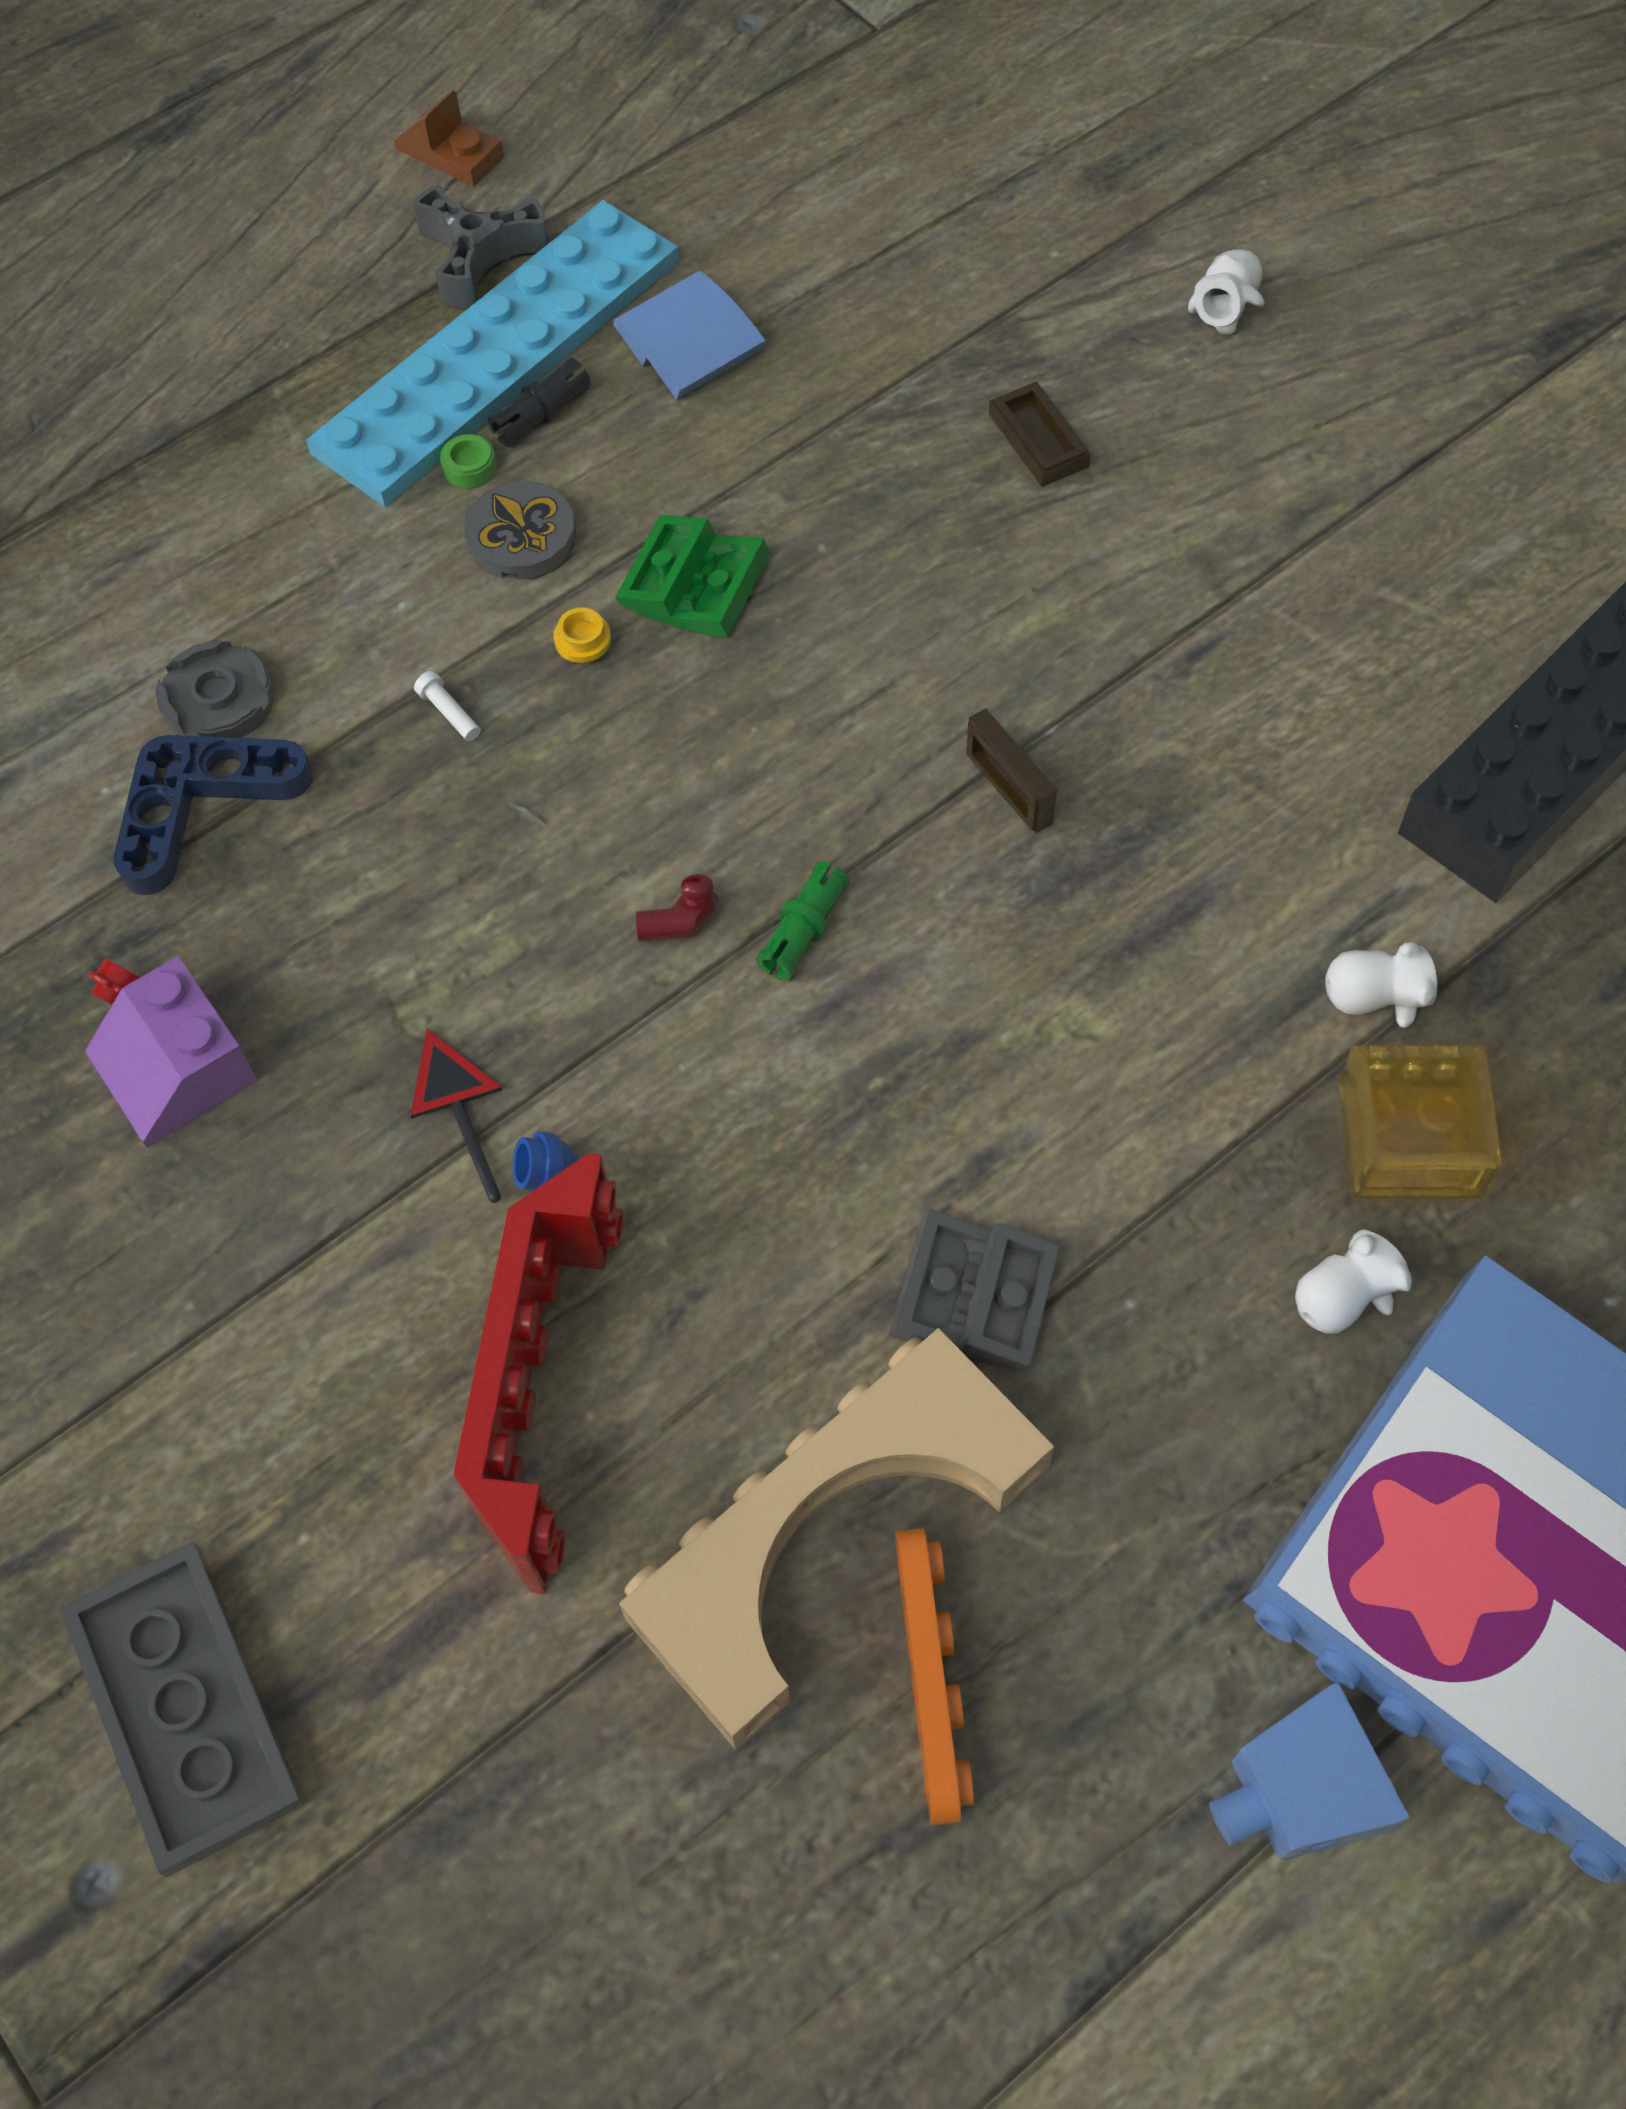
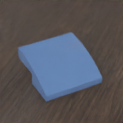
[613,270,765,400]

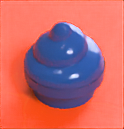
[513,1131,580,1192]

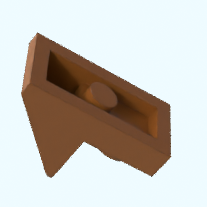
[394,90,504,187]

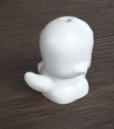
[1188,249,1264,335]
[1325,942,1437,1028]
[1295,1229,1412,1334]

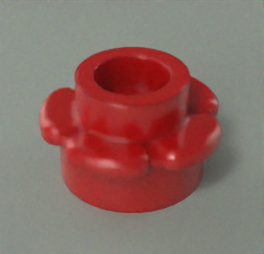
[88,958,140,1005]

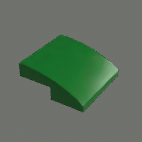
[615,515,771,638]

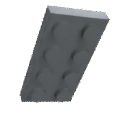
[60,1541,305,1877]

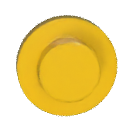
[553,607,611,663]

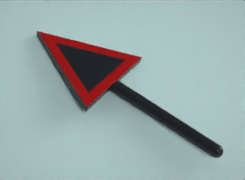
[411,1028,502,1203]

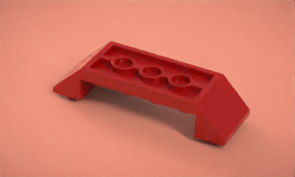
[453,1153,623,1594]

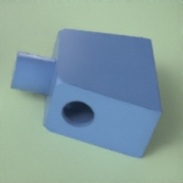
[1209,1682,1409,1860]

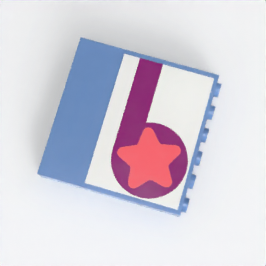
[1242,1255,1626,1883]

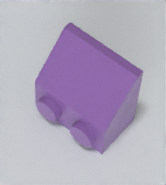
[85,956,258,1147]

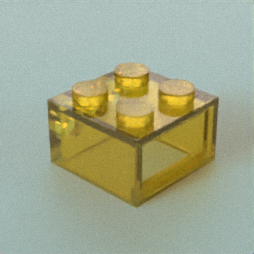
[1339,1046,1502,1199]

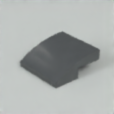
[888,1208,1060,1370]

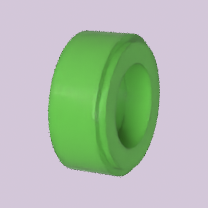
[440,434,497,489]

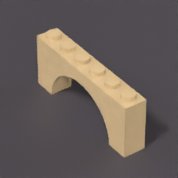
[619,1328,1054,1751]

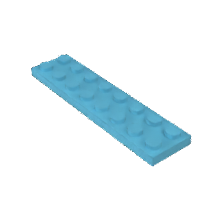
[306,200,680,508]

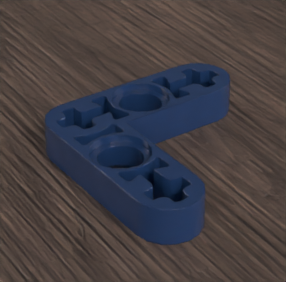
[114,735,313,895]

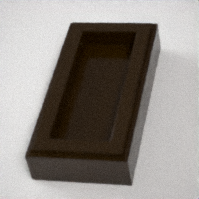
[989,381,1091,487]
[966,708,1057,833]

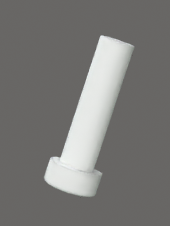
[414,671,481,742]

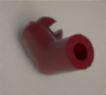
[636,874,718,942]

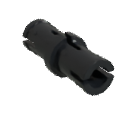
[487,358,591,447]

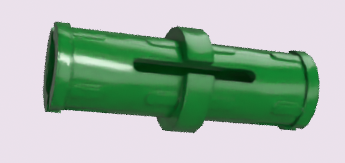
[756,861,850,981]

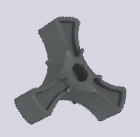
[413,185,549,309]

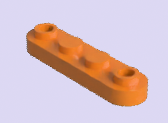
[895,1528,974,1826]

